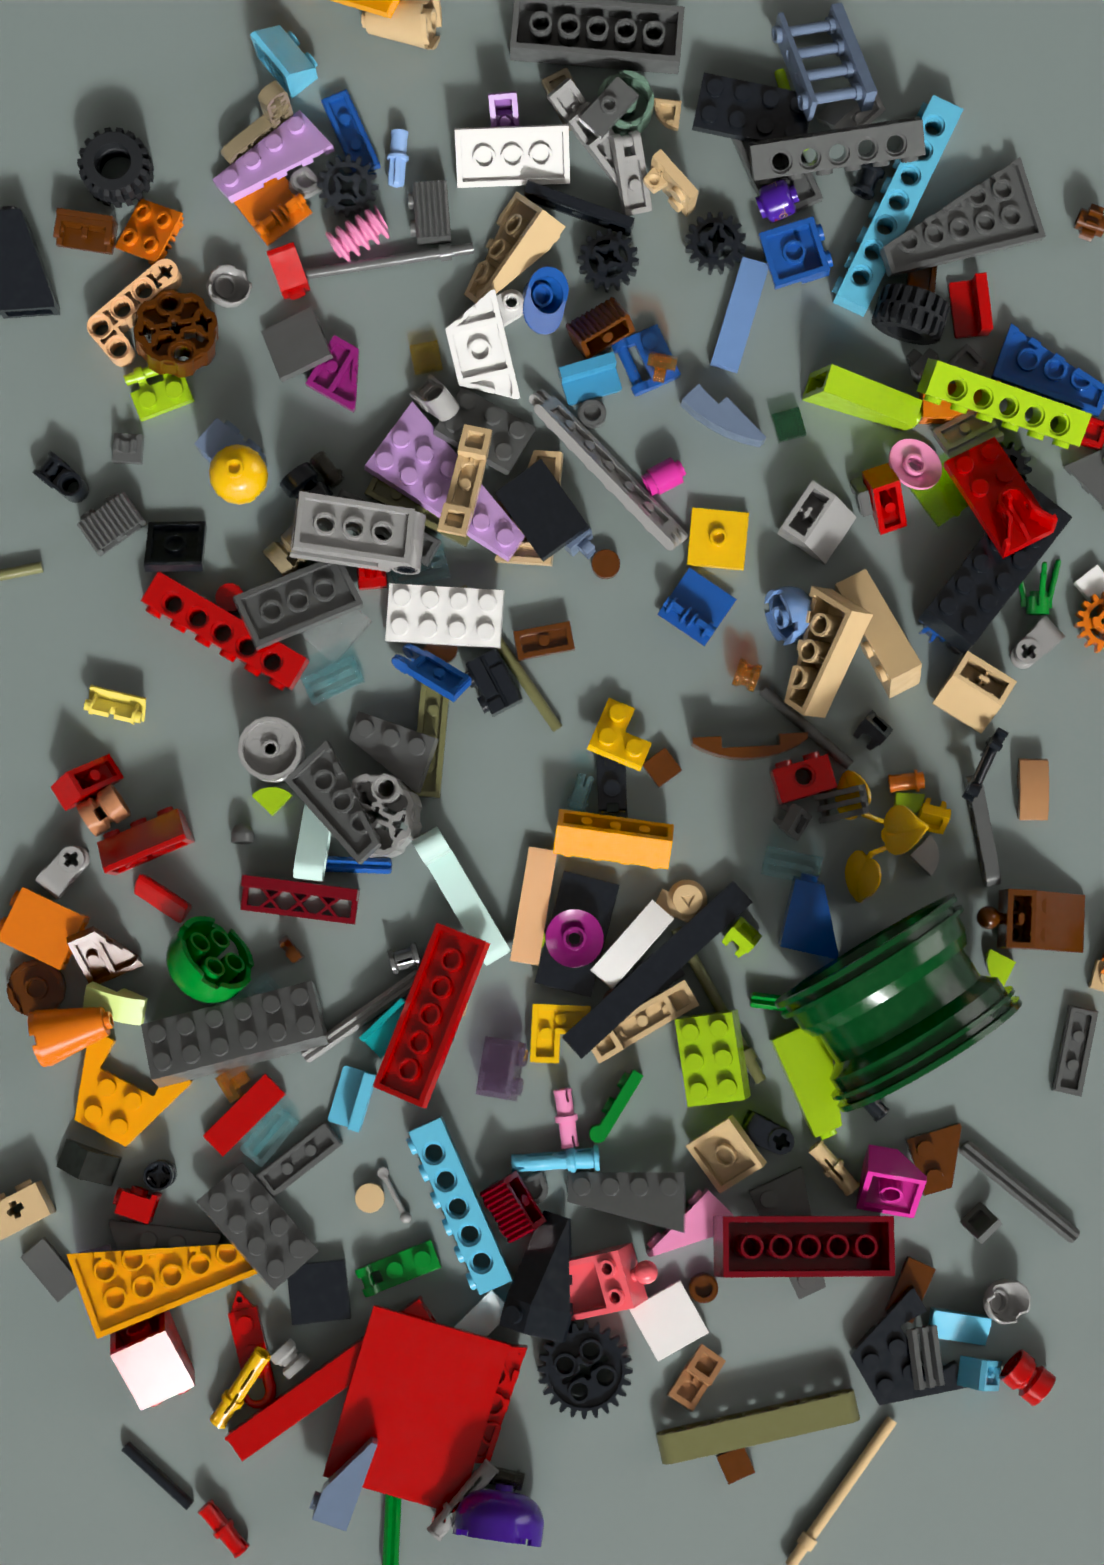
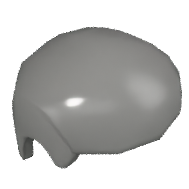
[206,264,252,308]
[983,1279,1031,1324]

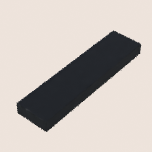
[524,180,635,237]

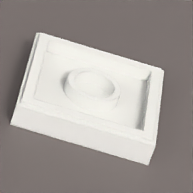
[629,1280,709,1361]

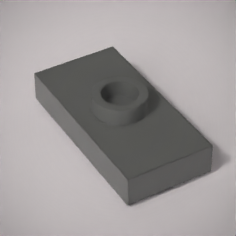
[579,76,639,140]

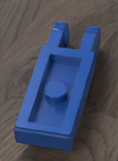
[391,643,471,702]

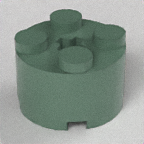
[597,70,654,136]

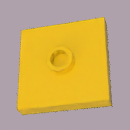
[687,507,749,571]

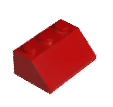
[97,806,195,876]

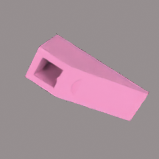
[646,1188,734,1257]

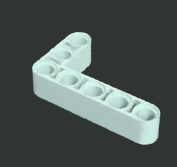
[411,826,511,966]

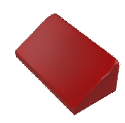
[134,874,192,923]

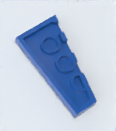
[991,323,1104,417]

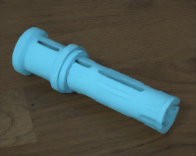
[511,1144,600,1173]

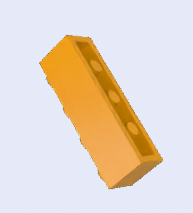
[553,809,674,869]

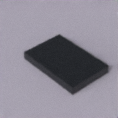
[495,459,590,562]

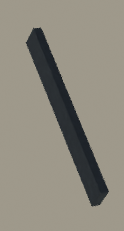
[561,881,753,1059]

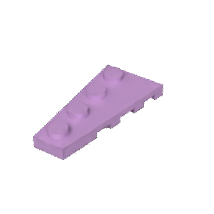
[212,110,335,203]

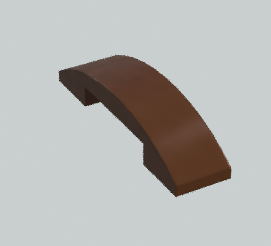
[691,732,808,761]

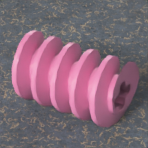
[325,205,390,262]

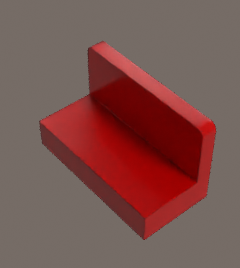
[948,272,993,339]

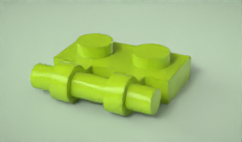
[123,358,195,422]

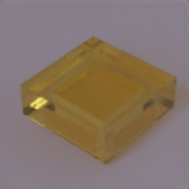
[409,340,443,375]

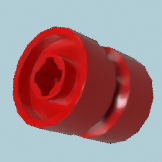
[999,1349,1056,1407]

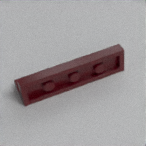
[240,875,360,925]

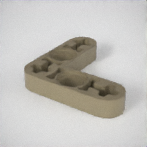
[221,81,293,165]

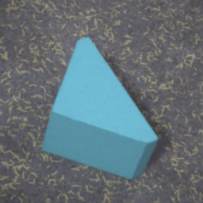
[957,1355,1002,1391]

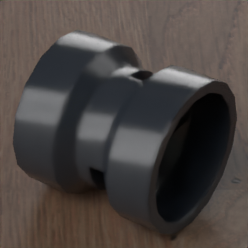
[143,1159,177,1191]

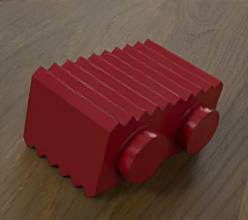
[480,1170,546,1243]

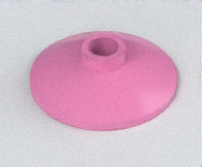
[888,439,942,490]

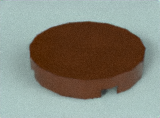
[7,959,67,1016]

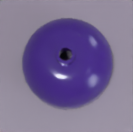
[452,1484,544,1547]

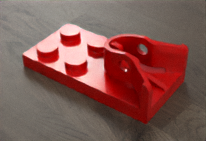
[943,436,1058,558]

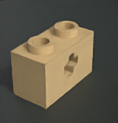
[0,1179,56,1241]

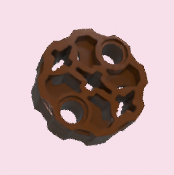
[133,289,219,378]

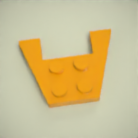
[74,1036,193,1147]

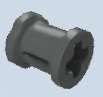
[387,942,421,975]

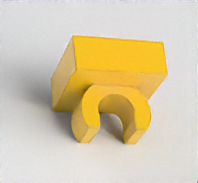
[917,798,951,835]

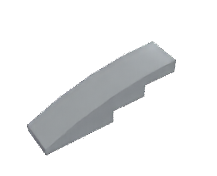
[546,78,630,188]

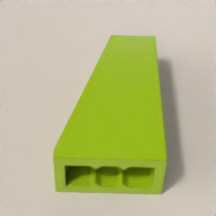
[802,364,923,431]
[770,1027,842,1140]

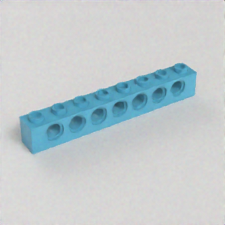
[832,95,964,317]

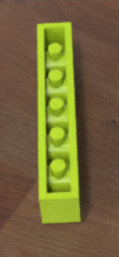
[917,358,1092,449]

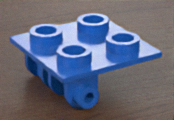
[657,567,737,647]

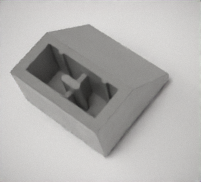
[777,480,857,565]

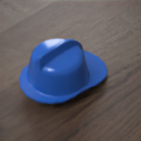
[523,266,569,335]

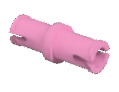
[553,1087,580,1149]

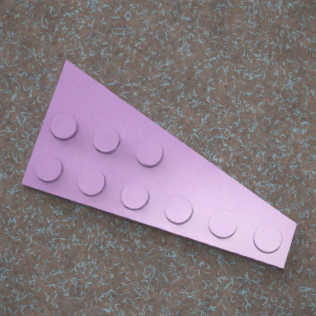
[364,401,525,562]

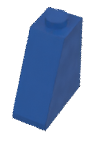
[778,873,838,959]

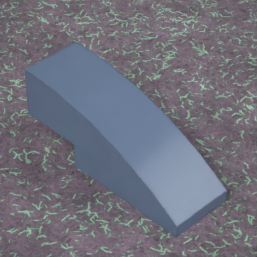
[681,384,766,447]

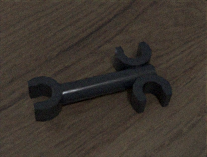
[962,727,1009,802]

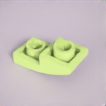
[83,981,148,1025]

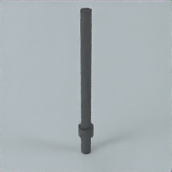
[305,242,474,280]

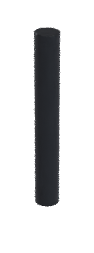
[121,1441,194,1510]

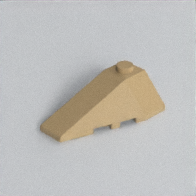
[464,191,566,304]

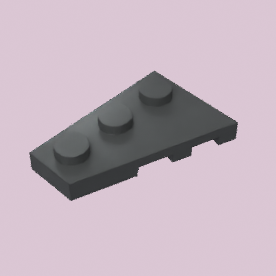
[349,711,439,794]

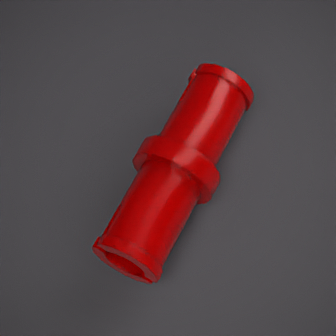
[197,1499,250,1558]

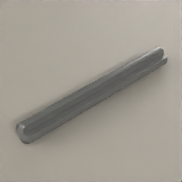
[959,1140,1080,1243]

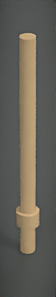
[785,1416,897,1565]

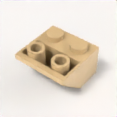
[932,651,1017,734]

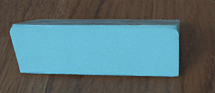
[928,1307,992,1346]

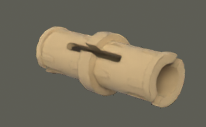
[808,1140,860,1196]

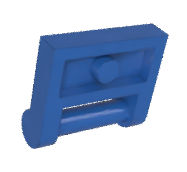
[611,324,681,397]

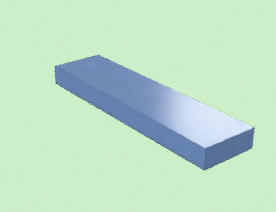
[710,257,768,373]

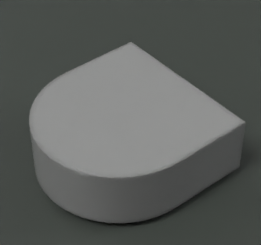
[289,165,323,199]

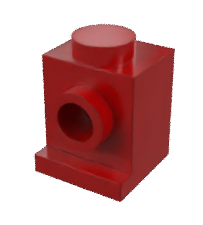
[113,1185,162,1224]

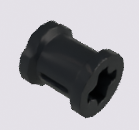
[850,163,885,200]

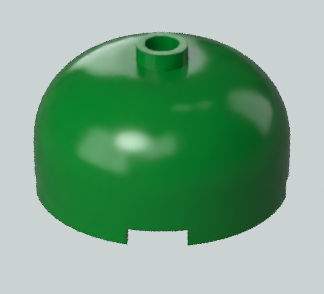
[166,916,254,1003]

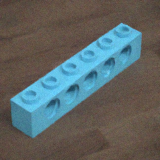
[406,1116,513,1295]

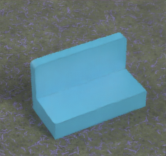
[328,1065,377,1133]

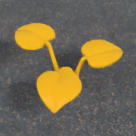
[835,770,929,903]

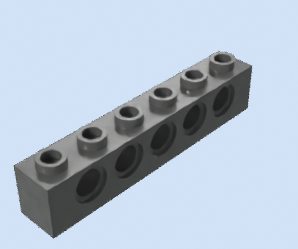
[748,116,926,184]

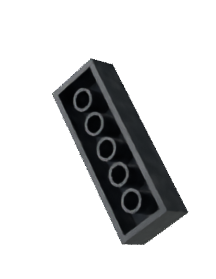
[918,482,1072,654]

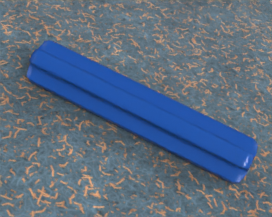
[325,856,392,874]

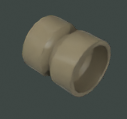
[262,525,309,576]

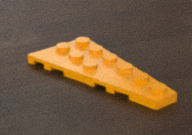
[66,1244,257,1339]

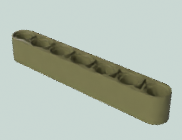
[656,1388,860,1465]

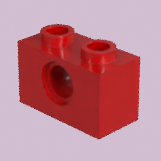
[769,751,837,805]

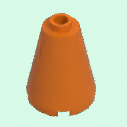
[27,1007,114,1067]

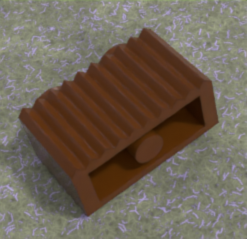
[566,297,635,359]

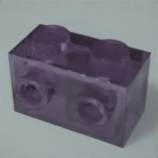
[476,1036,528,1101]

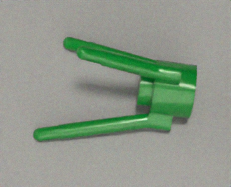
[1018,559,1061,615]

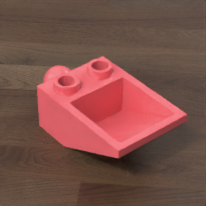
[569,1242,658,1321]

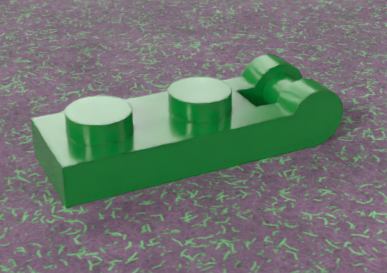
[589,1069,643,1143]
[355,1239,442,1298]

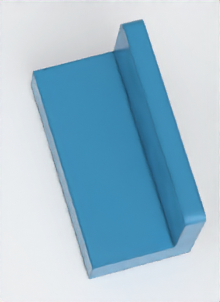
[559,351,622,406]

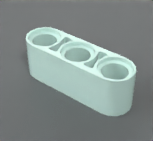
[293,803,331,882]

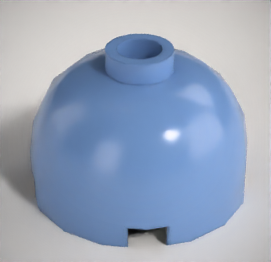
[764,586,812,646]

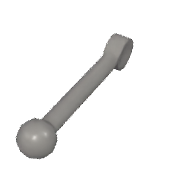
[377,1167,412,1223]

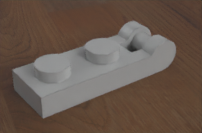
[609,130,652,216]

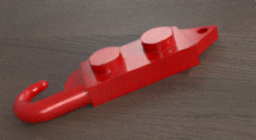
[228,1290,276,1409]

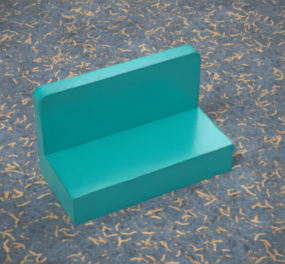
[359,997,406,1059]

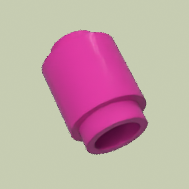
[641,457,686,496]

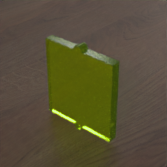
[909,462,969,527]

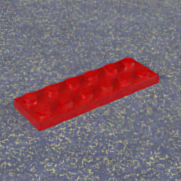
[372,923,491,1108]

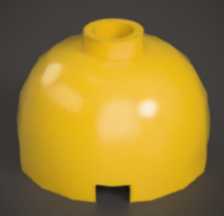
[209,444,268,505]

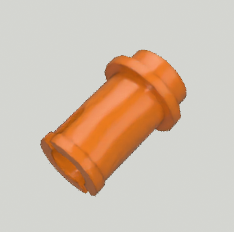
[888,769,925,793]

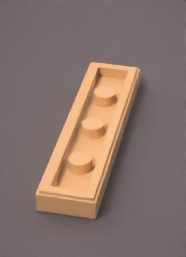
[510,846,557,966]

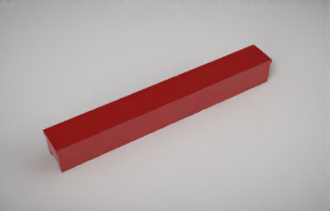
[225,1295,436,1462]

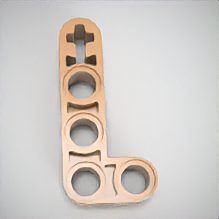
[87,259,182,367]

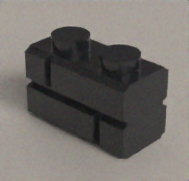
[464,648,523,717]

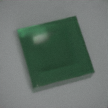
[771,407,807,444]

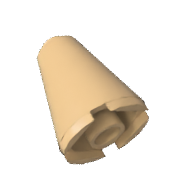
[361,0,442,50]

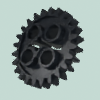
[537,1320,633,1419]

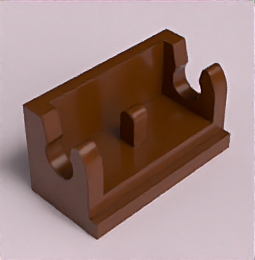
[53,208,118,255]

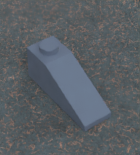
[309,1437,378,1531]

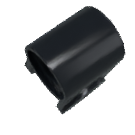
[32,450,89,503]
[741,1109,795,1155]

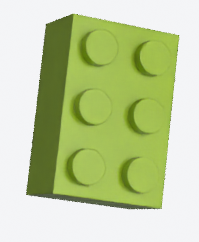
[675,1009,751,1107]

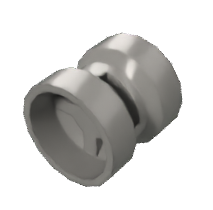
[270,1337,310,1380]

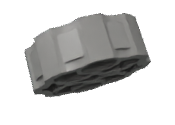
[351,773,423,858]

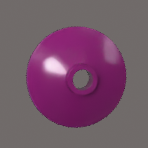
[545,909,604,968]

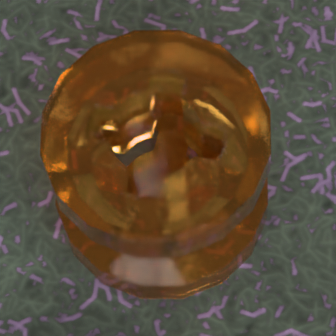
[731,658,763,692]

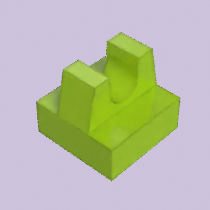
[722,916,762,958]

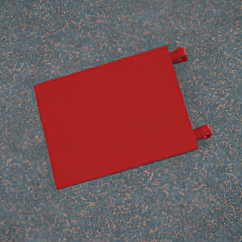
[323,1305,510,1522]

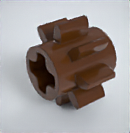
[1074,203,1104,242]

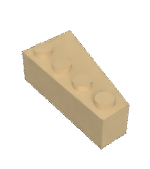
[835,569,922,699]
[784,586,873,718]

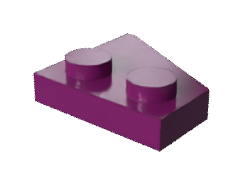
[305,335,359,413]

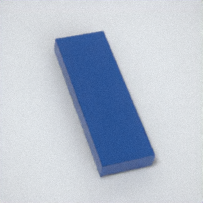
[321,89,381,172]

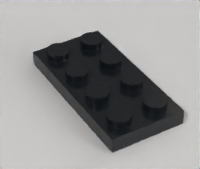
[692,72,810,153]

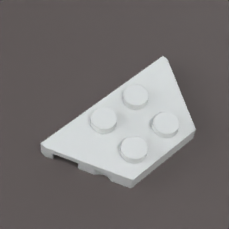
[445,289,520,399]

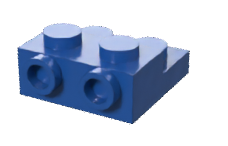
[758,216,833,290]

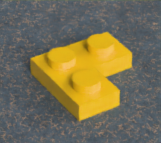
[587,698,652,771]
[530,1004,591,1063]

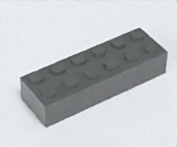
[510,0,685,75]
[141,980,329,1088]

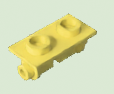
[84,685,147,725]

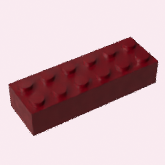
[713,1216,895,1278]

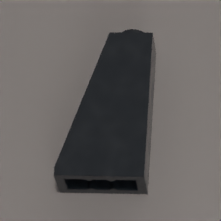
[0,206,60,319]

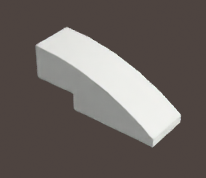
[591,900,674,989]

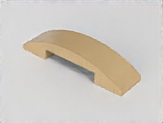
[437,424,492,537]
[591,980,700,1064]

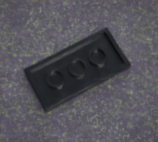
[535,871,620,997]

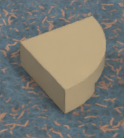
[653,98,682,131]

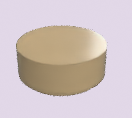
[355,1182,385,1213]

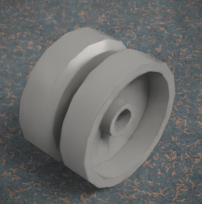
[238,716,306,783]

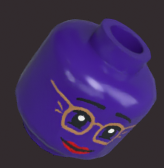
[755,180,800,222]

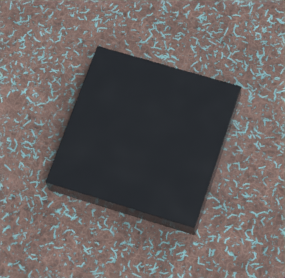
[144,521,207,572]
[288,1259,351,1325]

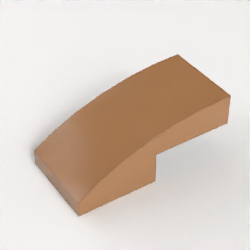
[1017,758,1049,820]
[667,1344,726,1412]

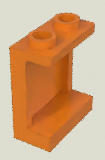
[0,887,91,970]

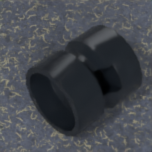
[280,462,333,502]

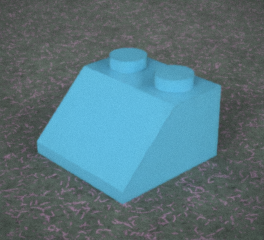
[250,25,318,98]

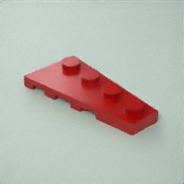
[475,1344,528,1463]

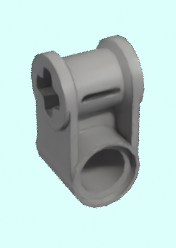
[410,374,460,421]
[1010,616,1066,669]
[35,846,90,900]

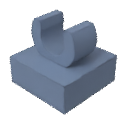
[564,528,596,559]

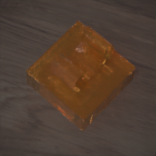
[647,351,678,383]
[215,1071,251,1103]

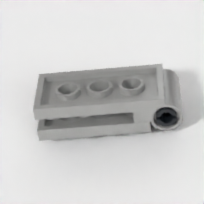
[289,491,426,575]

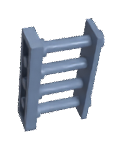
[772,3,877,121]

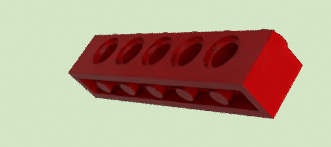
[140,572,309,692]

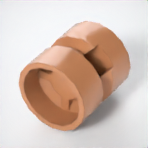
[76,784,131,837]

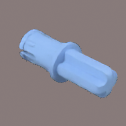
[387,129,409,188]

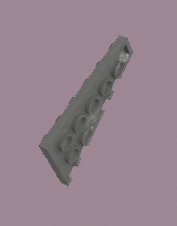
[880,157,1046,278]

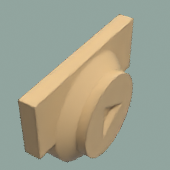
[656,880,707,923]

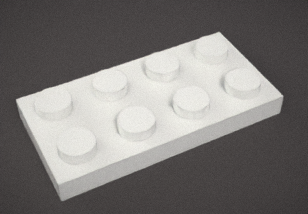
[455,124,570,188]
[385,583,505,649]

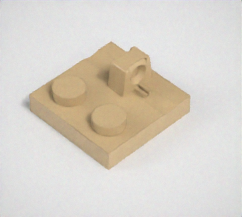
[643,149,699,217]
[686,1114,767,1193]

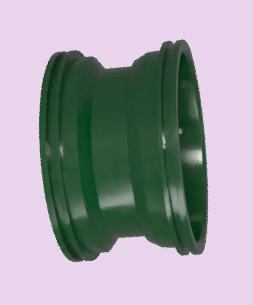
[774,893,1022,1112]

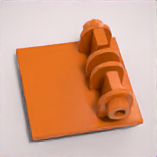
[234,177,313,246]
[115,199,184,266]

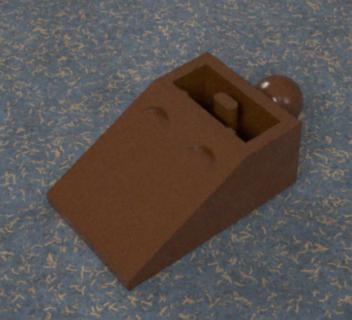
[976,889,1085,953]

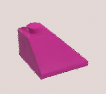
[856,1144,927,1218]

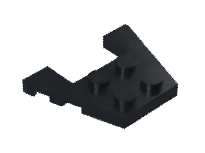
[849,1285,967,1406]

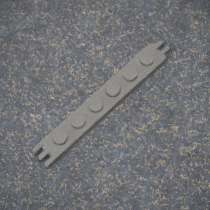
[529,389,688,551]

